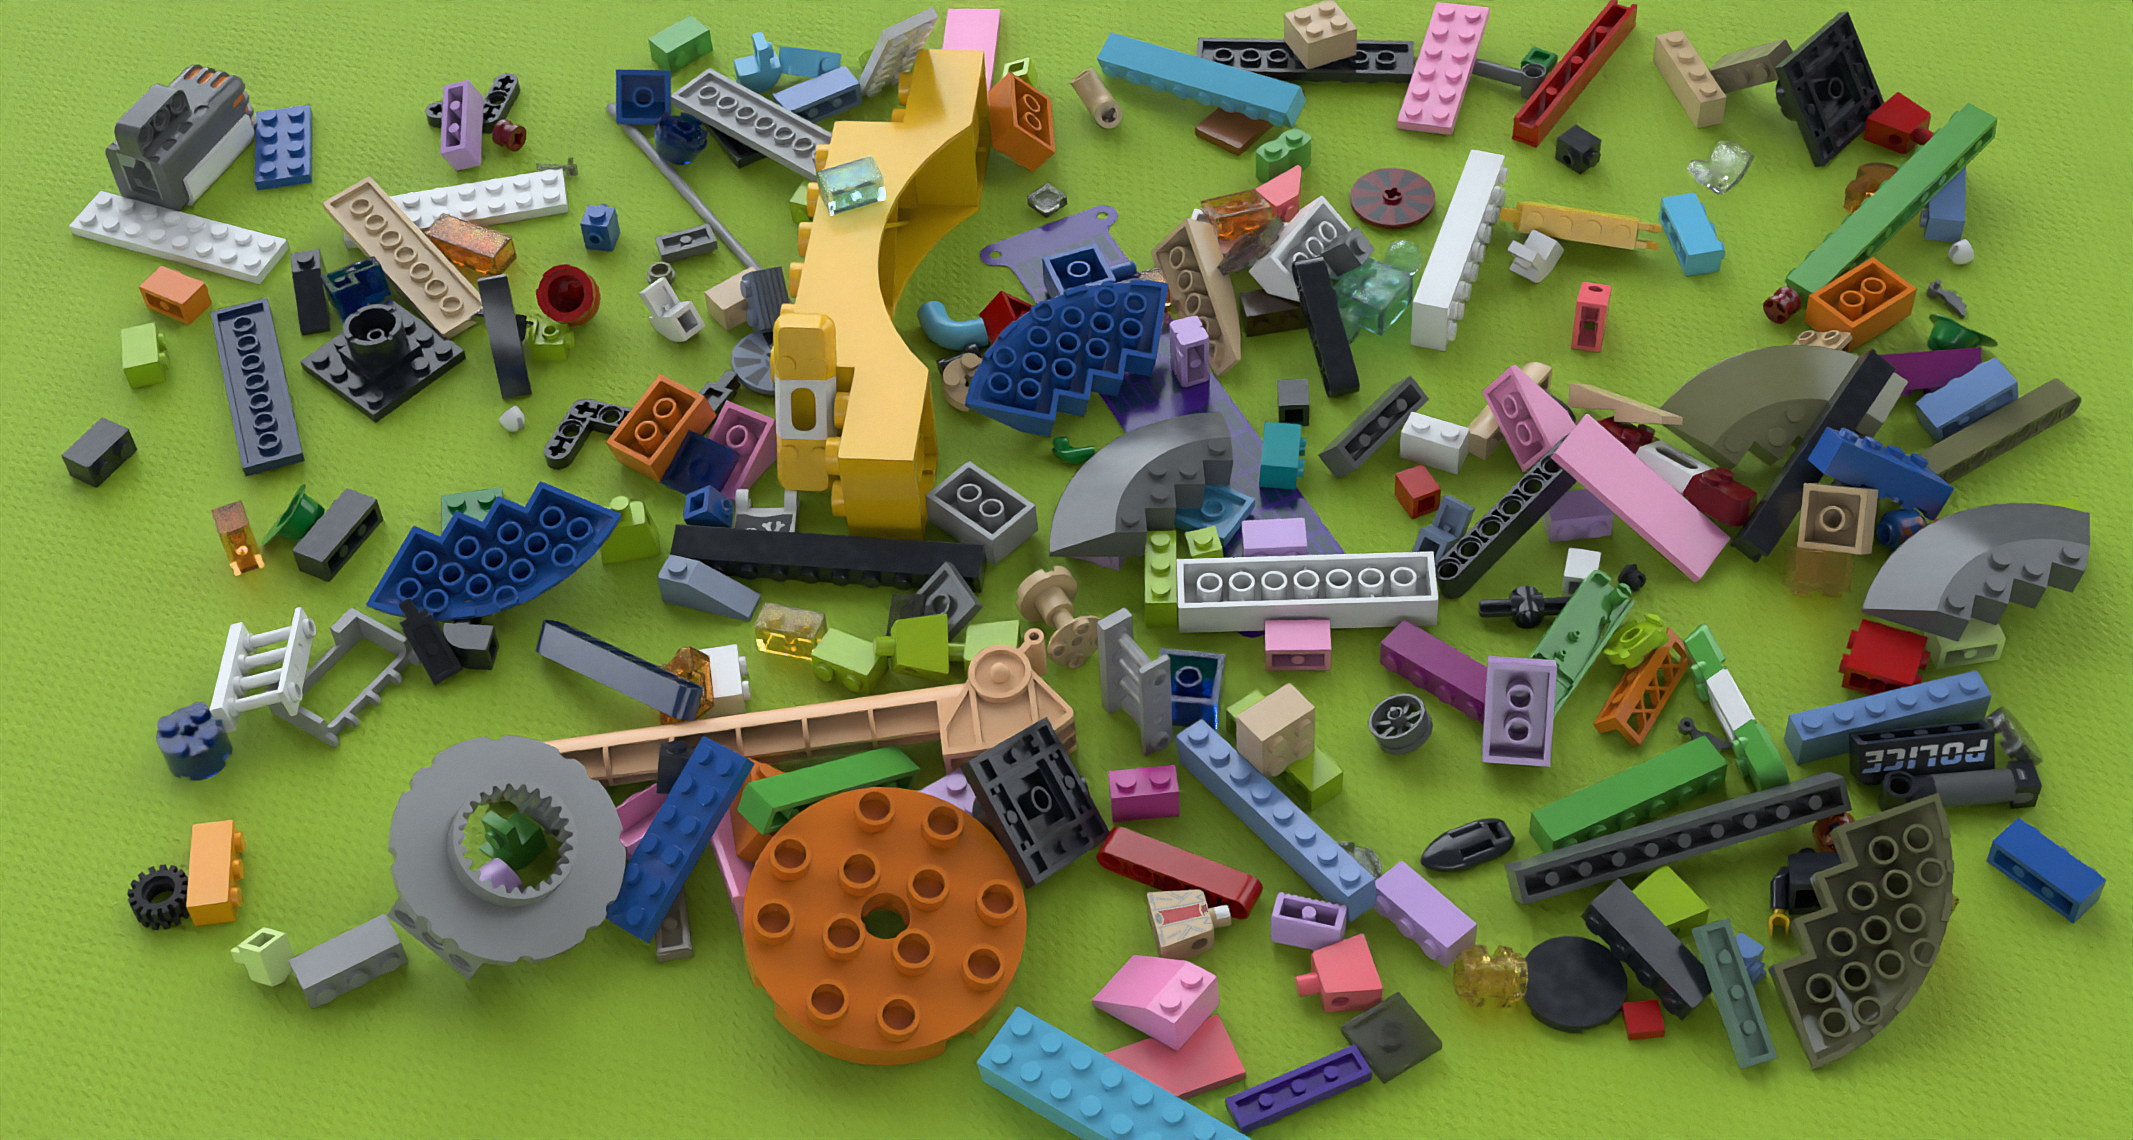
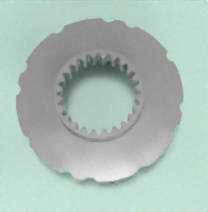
[387,735,626,980]

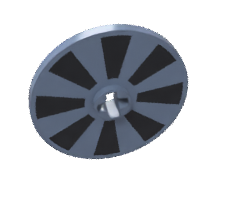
[731,330,775,395]

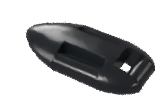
[1420,818,1515,872]

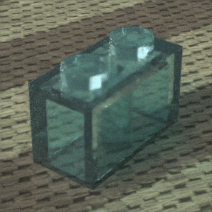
[816,156,886,216]

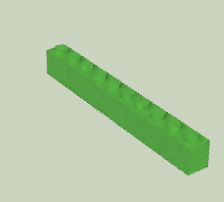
[1785,103,1997,309]

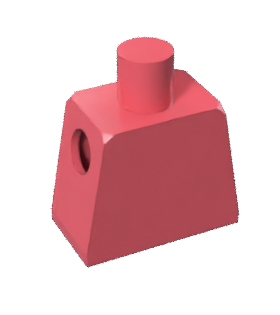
[1571,282,1612,352]
[1294,933,1383,1012]

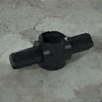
[1478,586,1571,629]

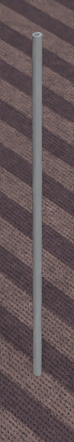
[606,103,794,304]

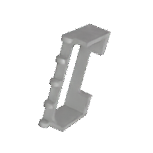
[263,608,421,747]

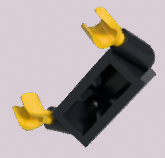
[1767,847,1842,938]

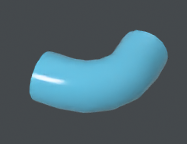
[917,301,989,351]

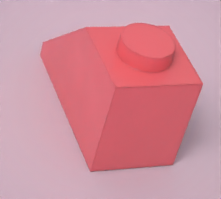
[1255,165,1302,223]

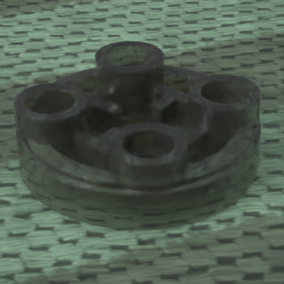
[1985,706,2043,767]

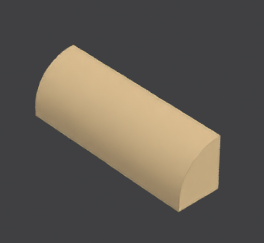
[1466,362,1552,460]

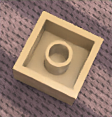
[1284,0,1357,69]
[1797,483,1878,555]
[1236,683,1315,779]

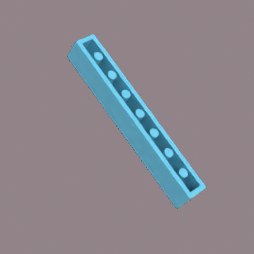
[1097,32,1306,128]

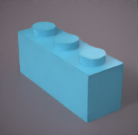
[1659,192,1725,277]

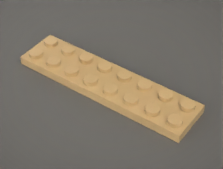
[322,176,483,339]

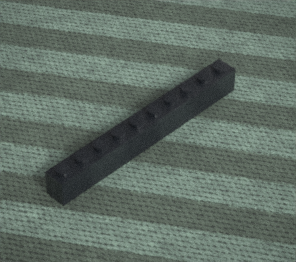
[670,524,987,593]

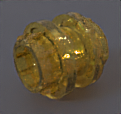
[1453,944,1528,1009]

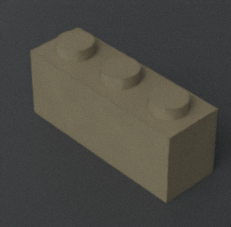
[1709,39,1793,94]

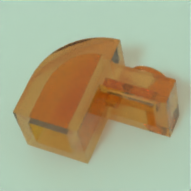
[1843,162,1898,213]

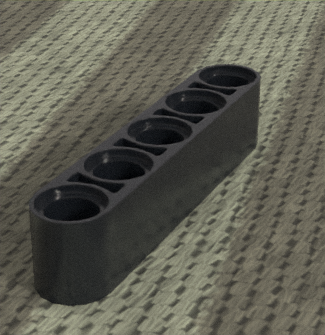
[1292,256,1360,398]

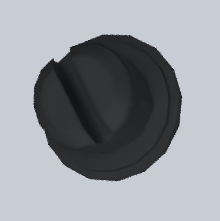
[1618,563,1646,592]

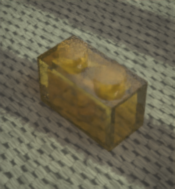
[754,602,828,661]

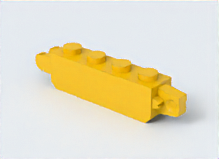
[1499,201,1663,250]

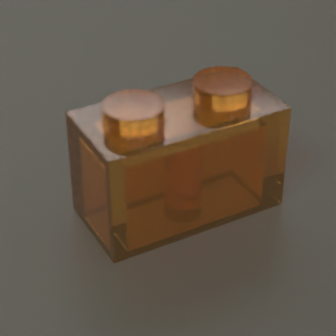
[211,500,265,576]

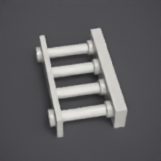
[210,607,316,733]

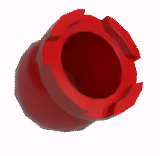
[536,264,601,327]

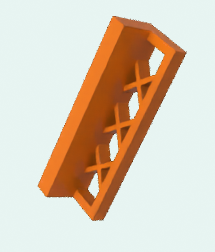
[1593,628,1689,747]

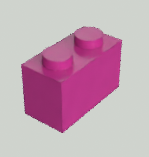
[1108,765,1180,822]

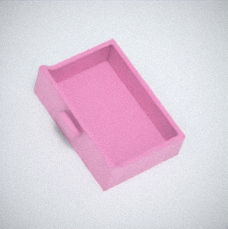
[616,782,668,860]

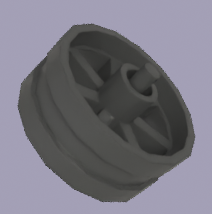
[1368,693,1433,755]

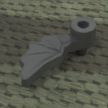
[1926,279,1967,319]
[1678,717,1732,752]

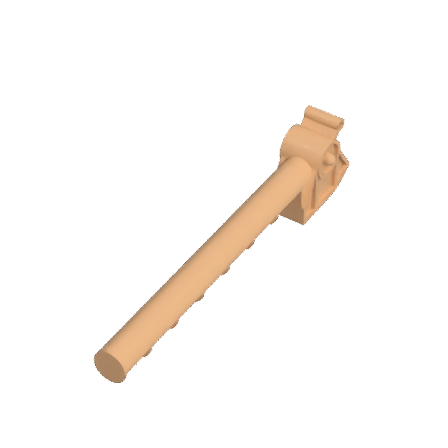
[486,628,1077,804]

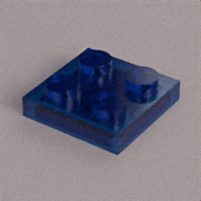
[660,430,741,496]

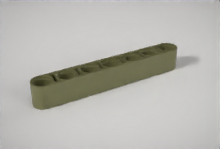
[1918,378,2082,484]

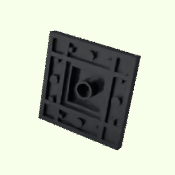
[1774,11,1885,167]
[300,299,466,423]
[959,717,1110,889]

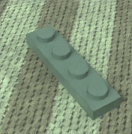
[1692,918,1777,1069]

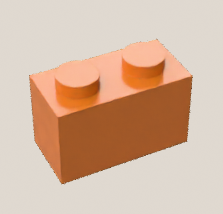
[139,266,212,325]

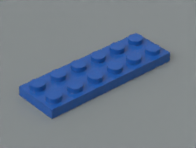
[605,736,755,944]

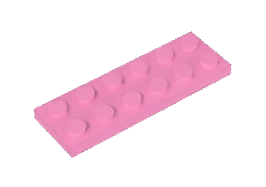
[1397,2,1490,135]

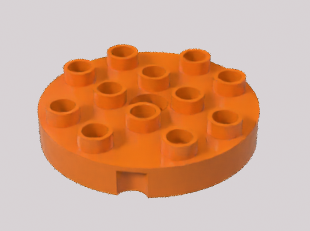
[743,787,1026,1066]

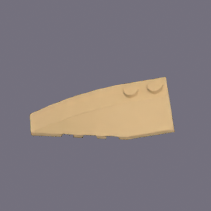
[1151,218,1241,377]

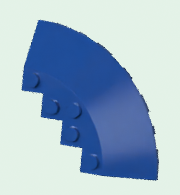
[965,280,1169,437]
[366,481,622,621]

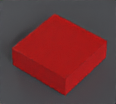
[1621,999,1665,1040]

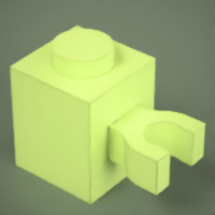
[230,927,295,987]

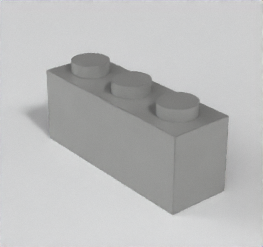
[288,914,408,1009]

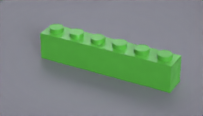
[1529,735,1728,853]
[737,745,920,835]

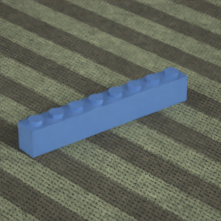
[1175,719,1377,922]

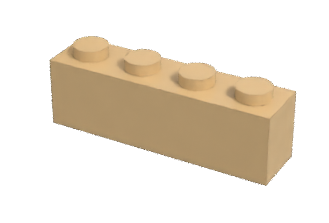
[1653,30,1727,129]

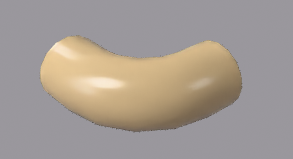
[1070,67,1122,128]

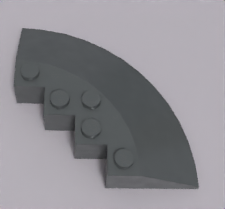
[1049,412,1234,557]
[1861,503,2090,642]

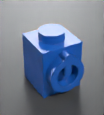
[580,204,620,252]
[683,485,734,528]

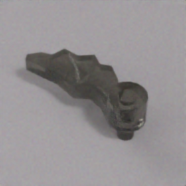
[536,157,578,176]

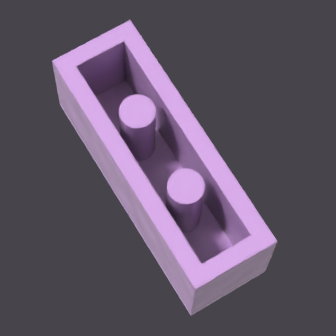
[440,80,484,171]
[1373,861,1477,968]

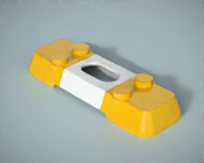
[773,313,839,492]

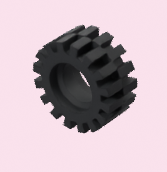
[127,864,190,930]

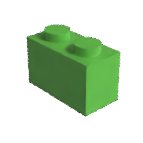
[648,15,713,74]

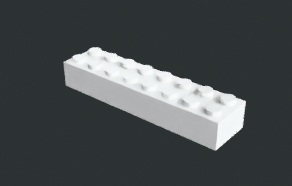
[1411,149,1508,351]
[1177,551,1438,633]

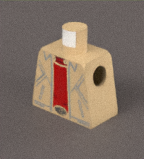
[1146,890,1231,960]

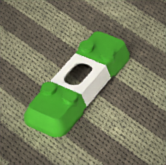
[1683,623,1790,792]

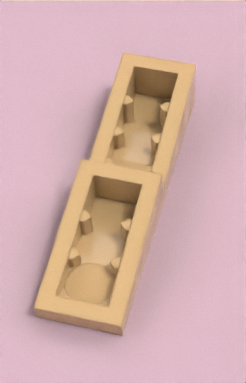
[1568,383,1683,425]

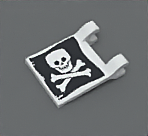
[734,489,800,532]

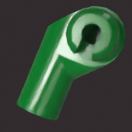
[1052,436,1095,464]

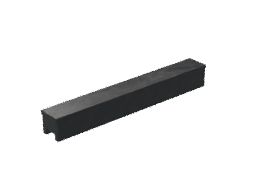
[1730,348,1896,563]

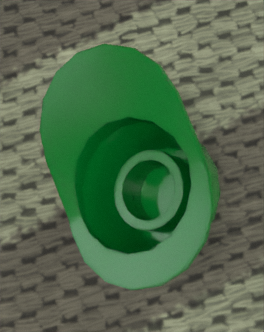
[1927,314,1998,351]
[262,484,324,546]

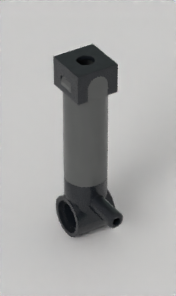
[1878,759,2042,812]

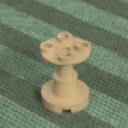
[1015,566,1101,669]

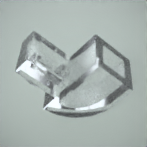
[1686,141,1755,195]

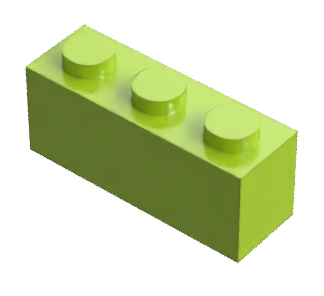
[1145,530,1178,628]

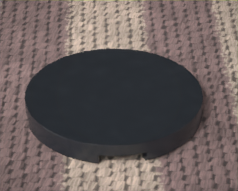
[1519,936,1628,1033]

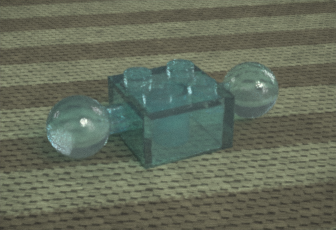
[1333,240,1422,344]

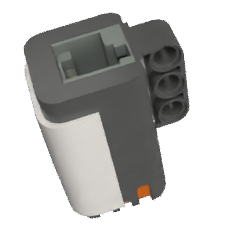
[105,65,257,212]

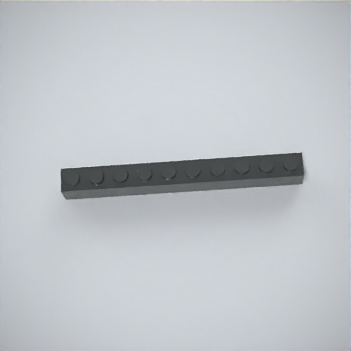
[1504,772,1852,905]

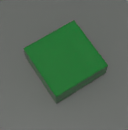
[1521,47,1558,76]

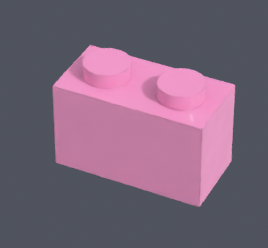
[1265,619,1331,671]

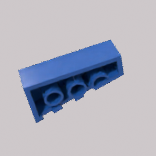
[1808,427,1954,521]

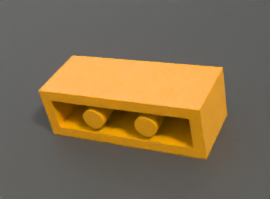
[186,819,246,927]

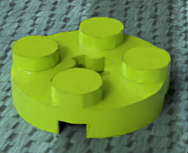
[1603,614,1669,669]

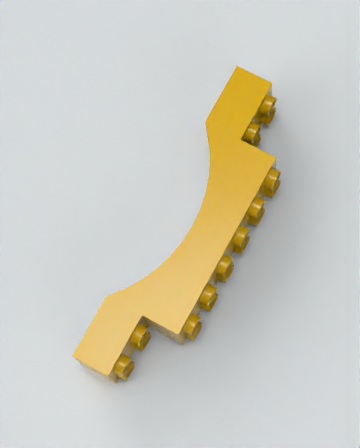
[770,49,991,541]

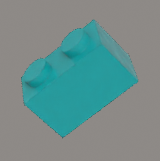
[1259,422,1306,490]

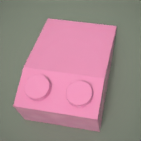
[1482,365,1576,472]
[686,400,777,501]
[1092,955,1220,1051]

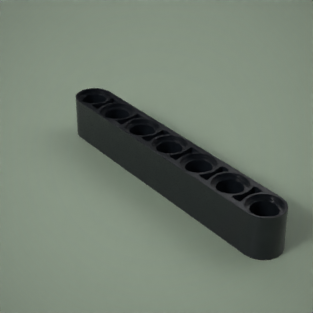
[1435,433,1577,599]

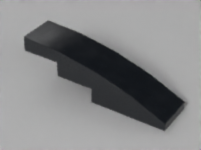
[477,274,532,399]

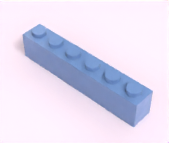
[1784,670,1992,765]

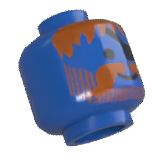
[1877,508,1927,551]

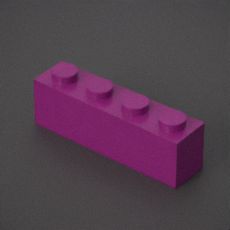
[1880,348,1982,396]
[1380,619,1487,724]

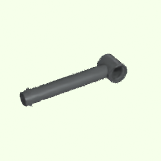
[1471,58,1546,100]

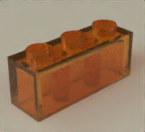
[424,213,517,276]

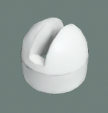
[1948,239,1974,265]
[498,406,525,432]

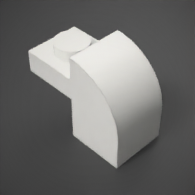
[1508,229,1564,283]
[639,277,706,342]

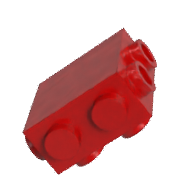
[1838,619,1931,695]

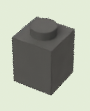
[1321,227,1374,277]

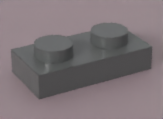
[655,223,718,263]

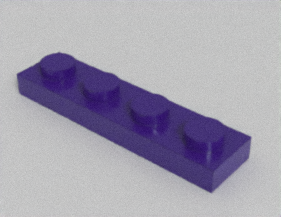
[1225,1044,1372,1134]

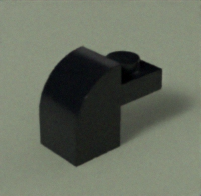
[443,600,499,670]

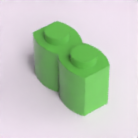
[1256,128,1311,184]

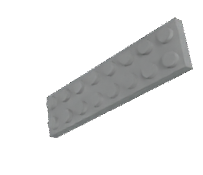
[670,68,832,183]

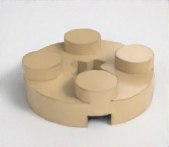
[941,353,982,412]

